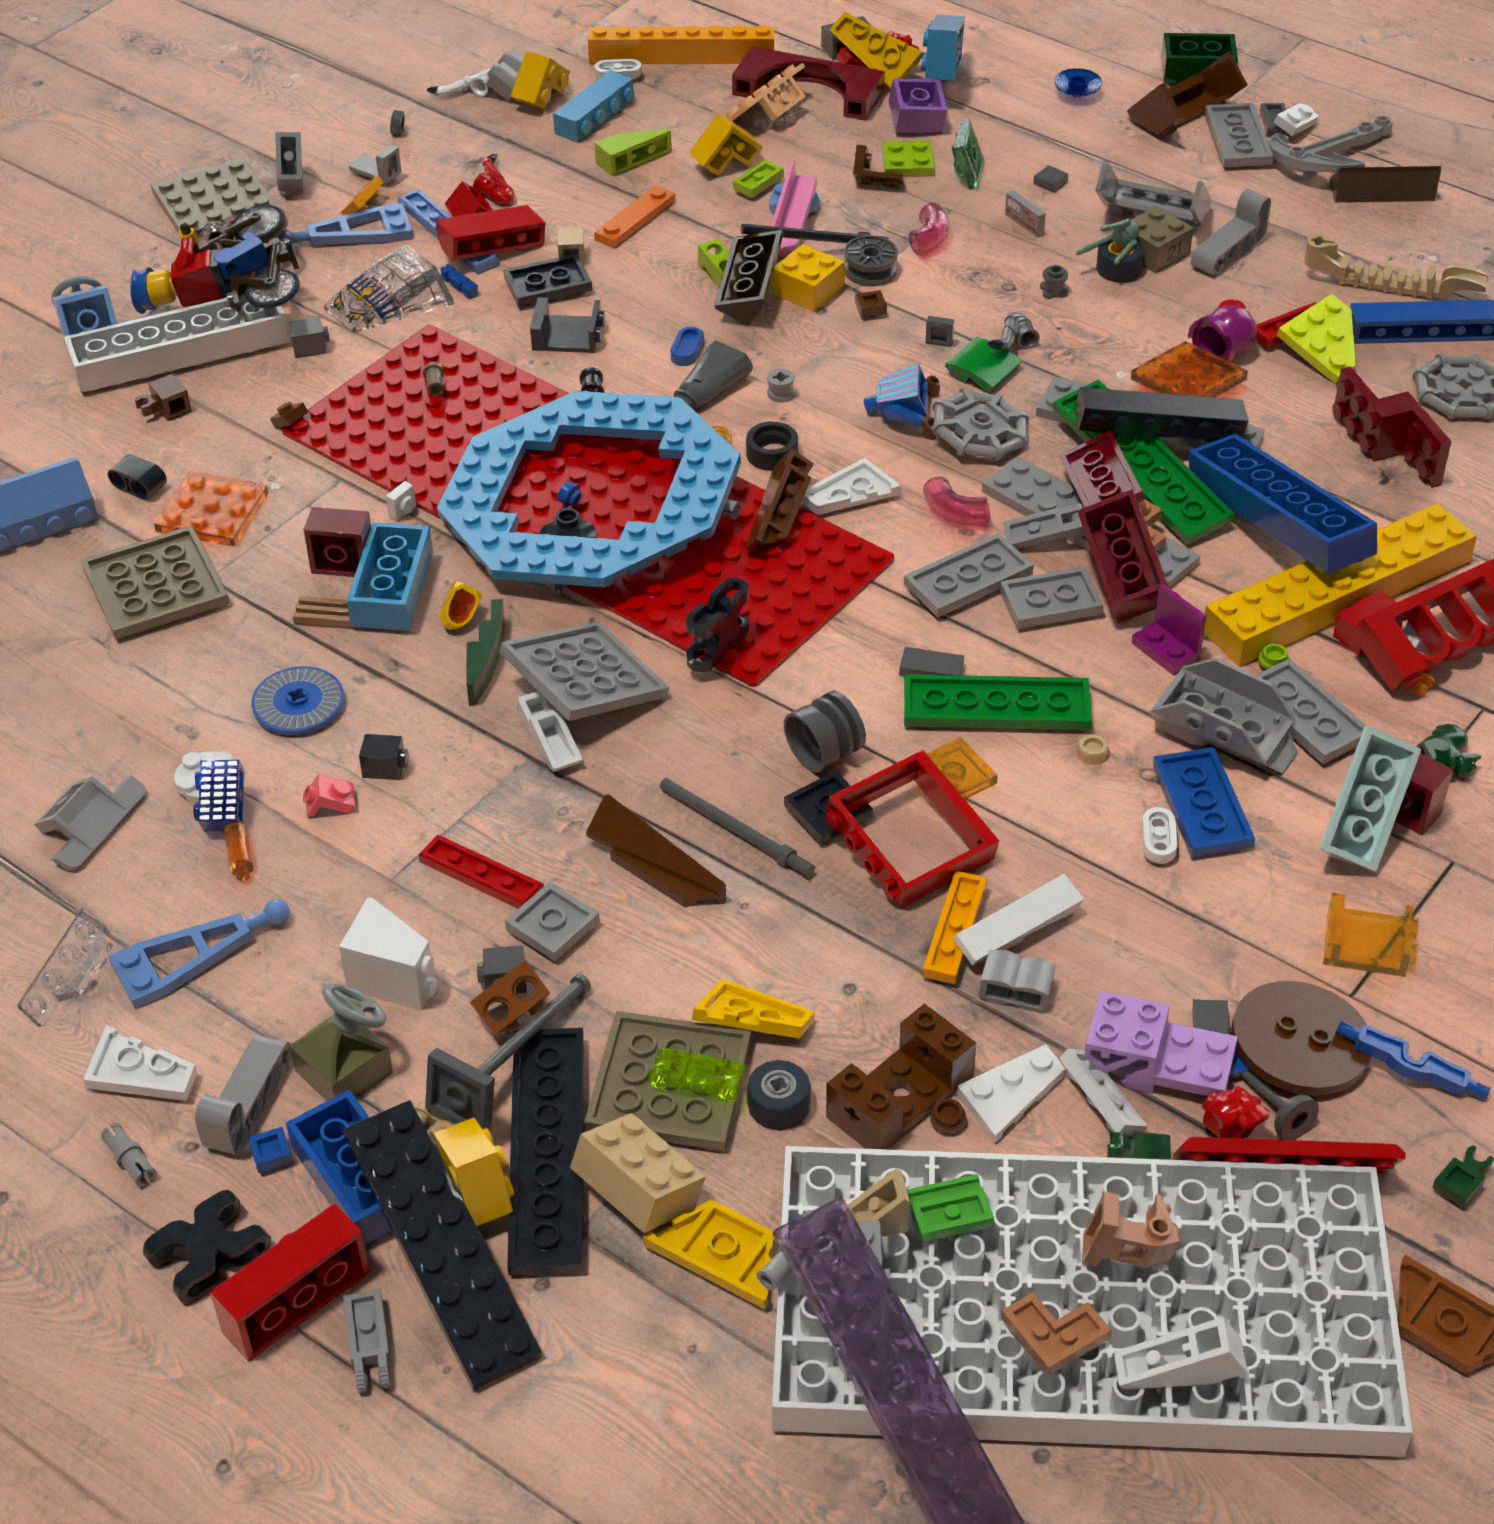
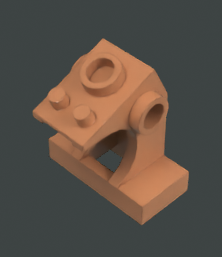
[1082,1191,1180,1268]

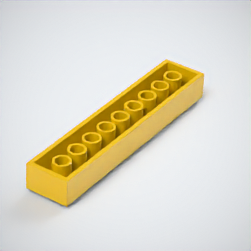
[1204,503,1477,667]

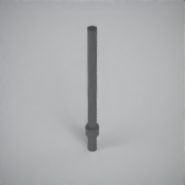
[660,778,815,877]

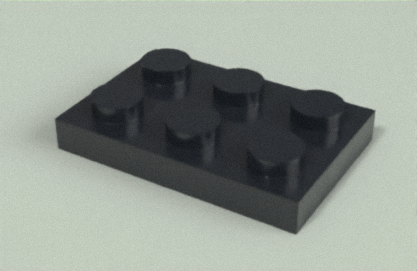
[503,254,593,307]

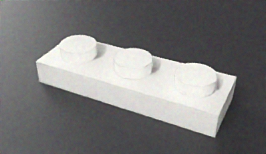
[1059,1049,1148,1136]

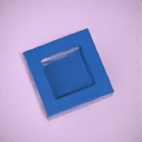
[247,1127,293,1173]

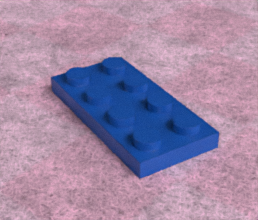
[1153,747,1255,857]

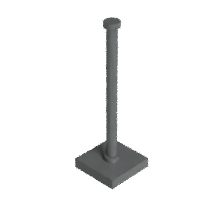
[425,974,591,1132]

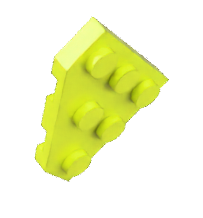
[1276,294,1356,384]

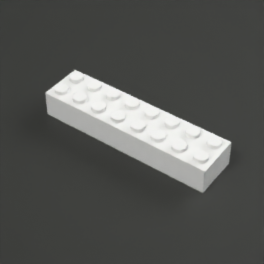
[64,294,290,393]

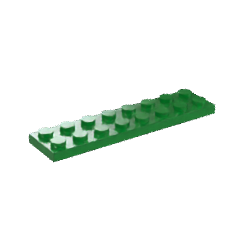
[1053,379,1234,545]

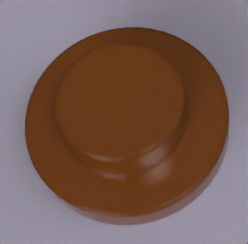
[930,1099,966,1133]

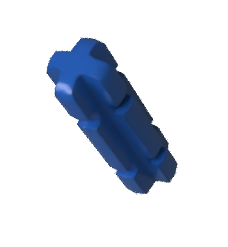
[440,264,479,298]

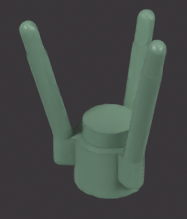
[1076,218,1139,265]

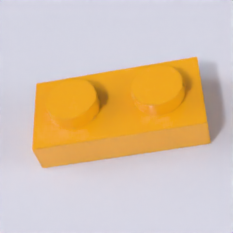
[340,175,384,216]

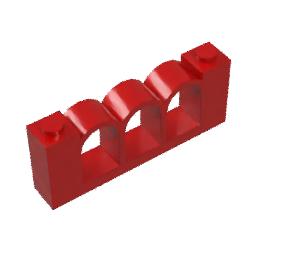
[1351,558,1494,692]

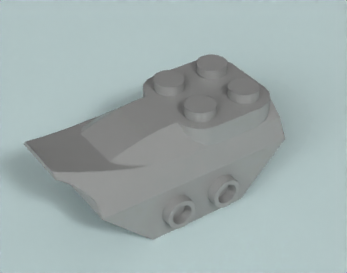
[1150,658,1298,774]

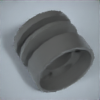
[784,690,866,773]

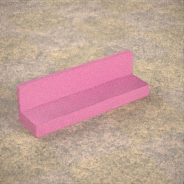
[771,161,817,258]

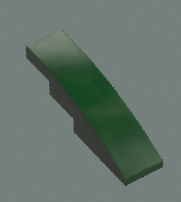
[466,599,505,706]

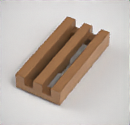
[293,596,352,628]

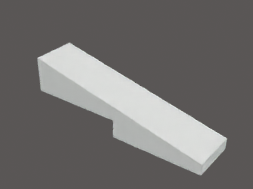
[953,873,1084,965]

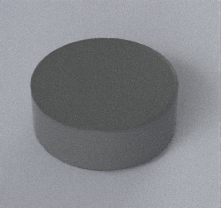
[390,110,405,135]

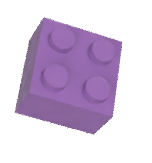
[888,78,947,133]

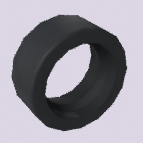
[746,421,798,471]

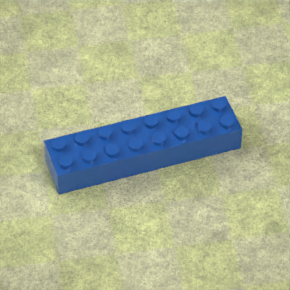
[1188,434,1378,574]

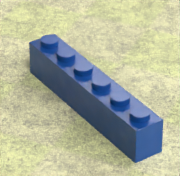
[1350,300,1494,344]

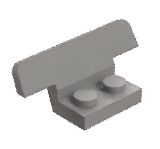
[34,775,146,871]

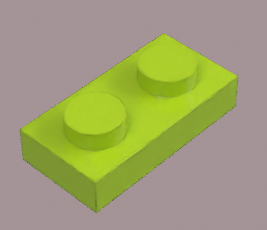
[733,160,784,198]

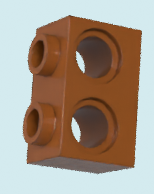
[470,960,550,1037]

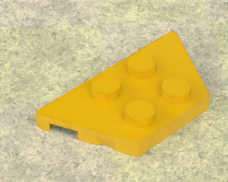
[643,1199,774,1310]

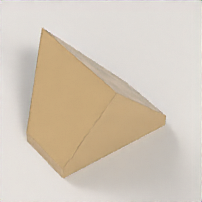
[843,1169,910,1236]

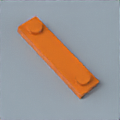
[594,185,676,248]

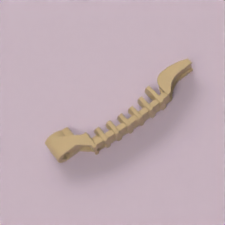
[1304,234,1488,299]

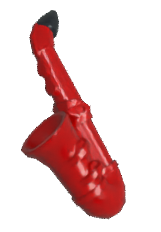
[473,154,516,205]

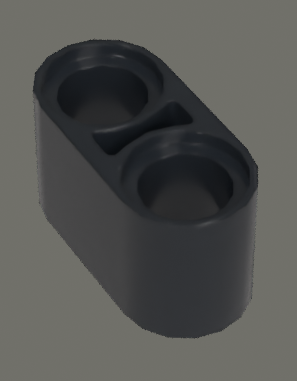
[107,454,167,500]

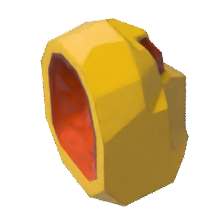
[440,581,482,630]

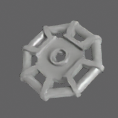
[1412,353,1494,420]
[931,388,1029,461]

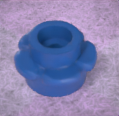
[557,481,582,508]

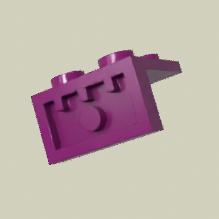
[1132,585,1206,676]

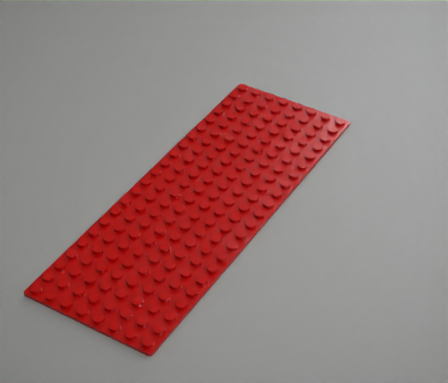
[282,325,894,687]

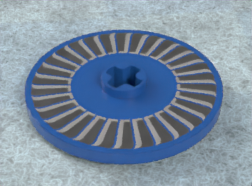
[251,666,344,735]

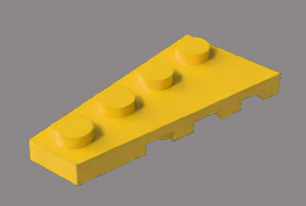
[829,11,925,88]

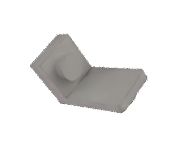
[349,144,402,184]

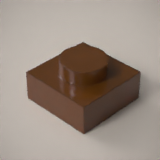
[855,290,887,318]
[270,402,309,428]

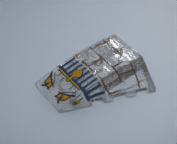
[324,244,454,333]

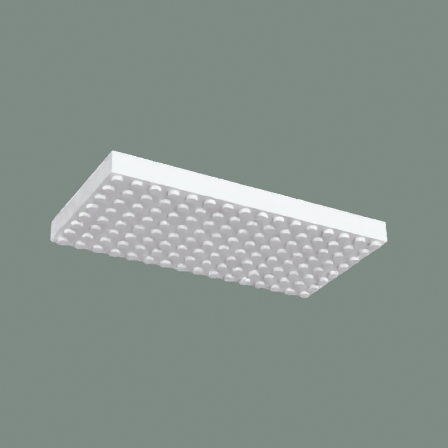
[772,1146,1413,1457]

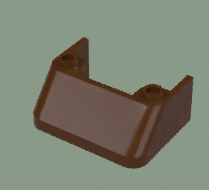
[1127,51,1248,137]

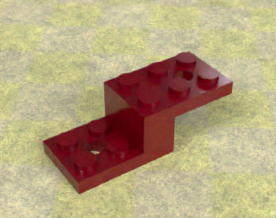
[1332,366,1452,488]

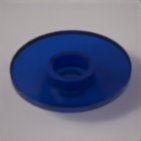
[1054,68,1102,97]

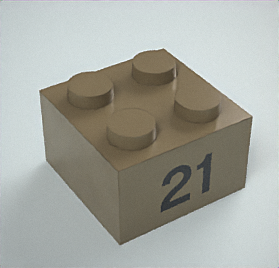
[1131,206,1194,273]

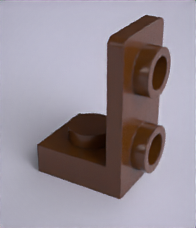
[853,145,904,187]

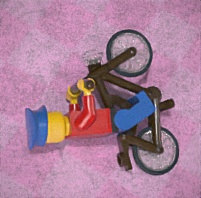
[130,204,300,314]

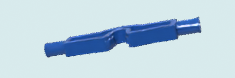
[1335,1020,1491,1101]

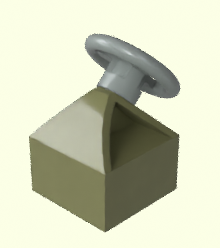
[289,984,393,1101]

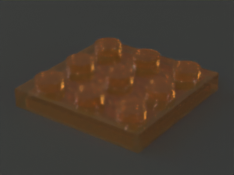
[1131,341,1248,397]
[154,470,269,547]

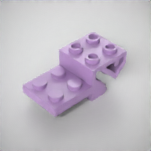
[1085,991,1238,1096]

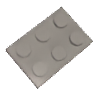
[1000,567,1104,629]

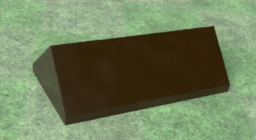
[1329,166,1441,203]
[714,230,784,326]

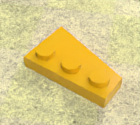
[692,978,815,1039]

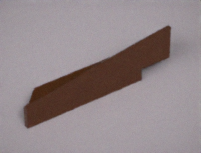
[745,448,814,551]
[586,794,726,907]

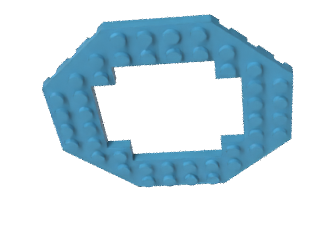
[437,391,741,587]

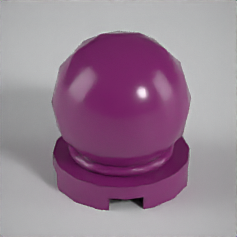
[1188,305,1257,368]

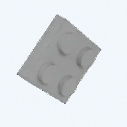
[505,882,600,961]

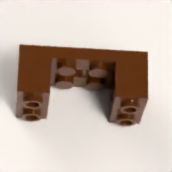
[826,1003,977,1150]

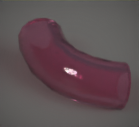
[909,202,950,255]
[923,477,990,526]

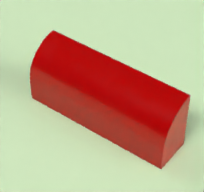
[436,205,546,261]

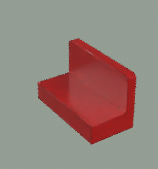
[445,181,493,217]

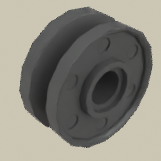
[844,235,898,286]

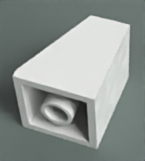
[339,897,437,1010]

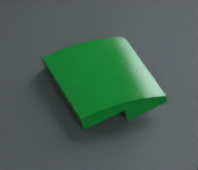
[945,337,1022,394]

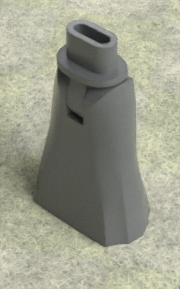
[674,340,753,410]

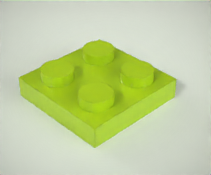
[882,140,935,177]

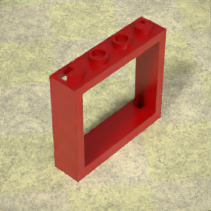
[826,750,1000,909]

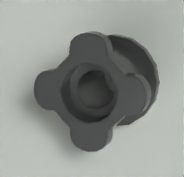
[1040,265,1068,299]

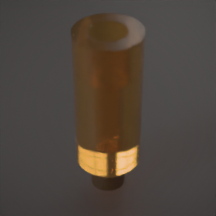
[224,823,253,881]

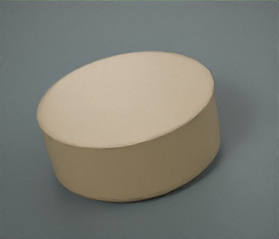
[1077,734,1109,764]

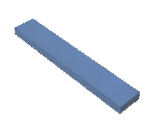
[398,189,499,275]

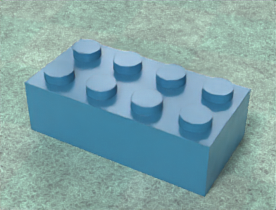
[921,14,965,81]
[347,522,433,631]

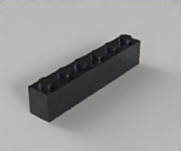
[1074,387,1249,441]

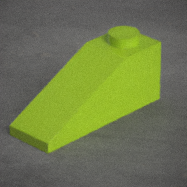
[594,128,672,176]

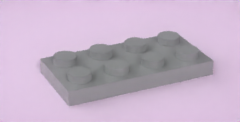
[1205,103,1274,168]
[904,533,1034,618]
[1256,659,1365,764]

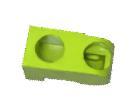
[697,238,729,286]

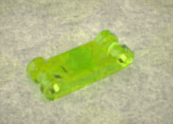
[648,1048,746,1102]

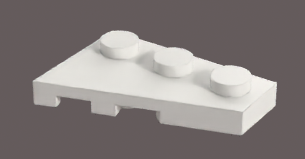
[802,458,901,515]
[83,1025,197,1101]
[957,1044,1065,1144]

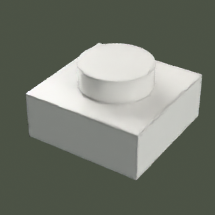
[386,481,416,522]

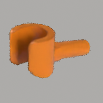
[1412,673,1435,697]

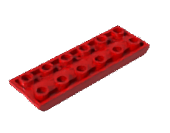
[1173,1137,1406,1174]

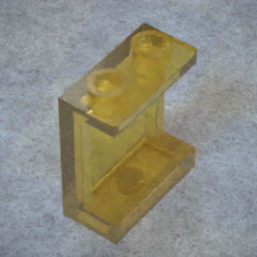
[1323,893,1419,977]

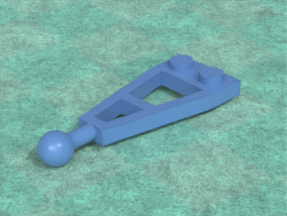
[277,203,413,245]
[108,899,290,1010]

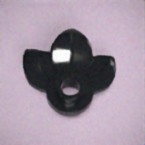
[539,508,596,538]

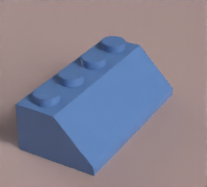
[0,456,99,553]

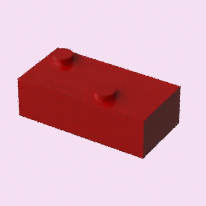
[210,1203,370,1362]

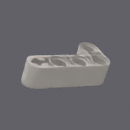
[1191,189,1271,276]
[195,1034,291,1155]

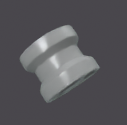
[767,369,794,402]

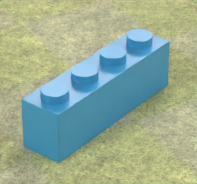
[553,70,635,143]

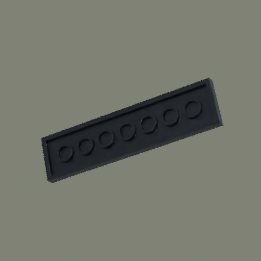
[507,1027,584,1275]
[343,1100,542,1391]

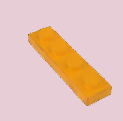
[922,871,987,984]

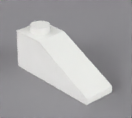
[1114,1317,1248,1390]

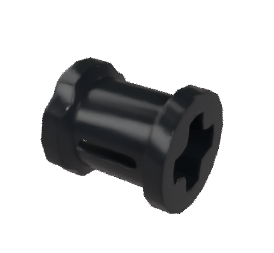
[579,367,604,393]

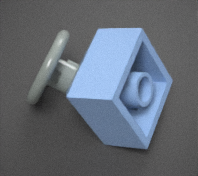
[51,276,117,349]

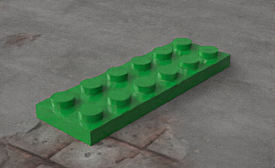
[904,674,1092,730]

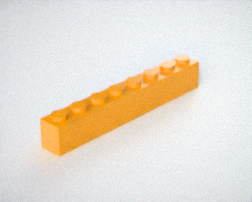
[588,25,774,65]

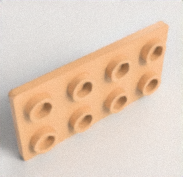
[725,63,806,121]

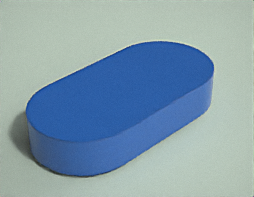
[670,327,704,366]

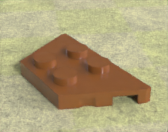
[1397,1255,1494,1374]

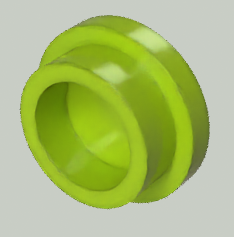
[1258,643,1290,669]

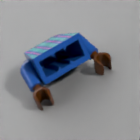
[864,363,940,440]

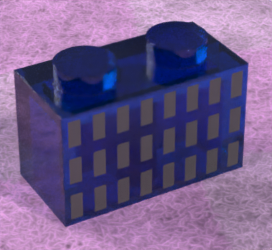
[193,759,245,831]

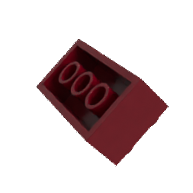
[1077,489,1170,623]

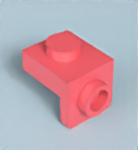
[303,774,355,817]

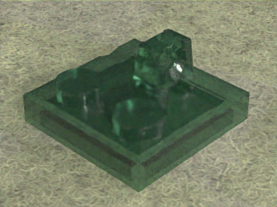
[952,119,985,190]

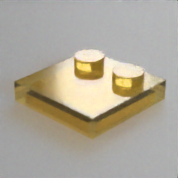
[926,737,998,799]

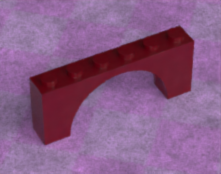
[732,46,885,121]

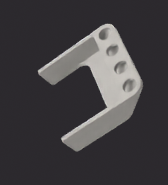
[1095,161,1212,230]

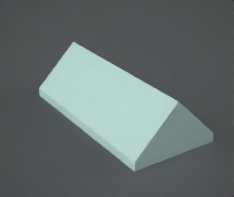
[1319,725,1421,871]

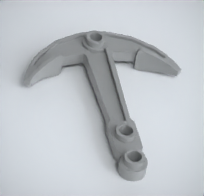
[1269,116,1392,173]

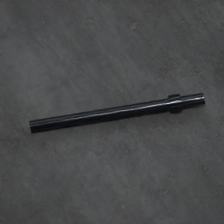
[741,223,889,244]

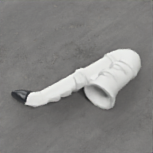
[427,68,491,97]

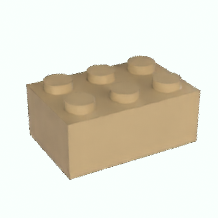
[570,1113,706,1233]

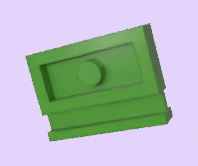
[907,1174,994,1243]

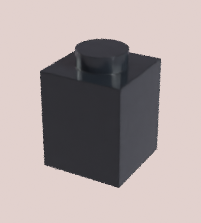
[359,734,409,780]

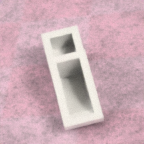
[516,691,583,772]

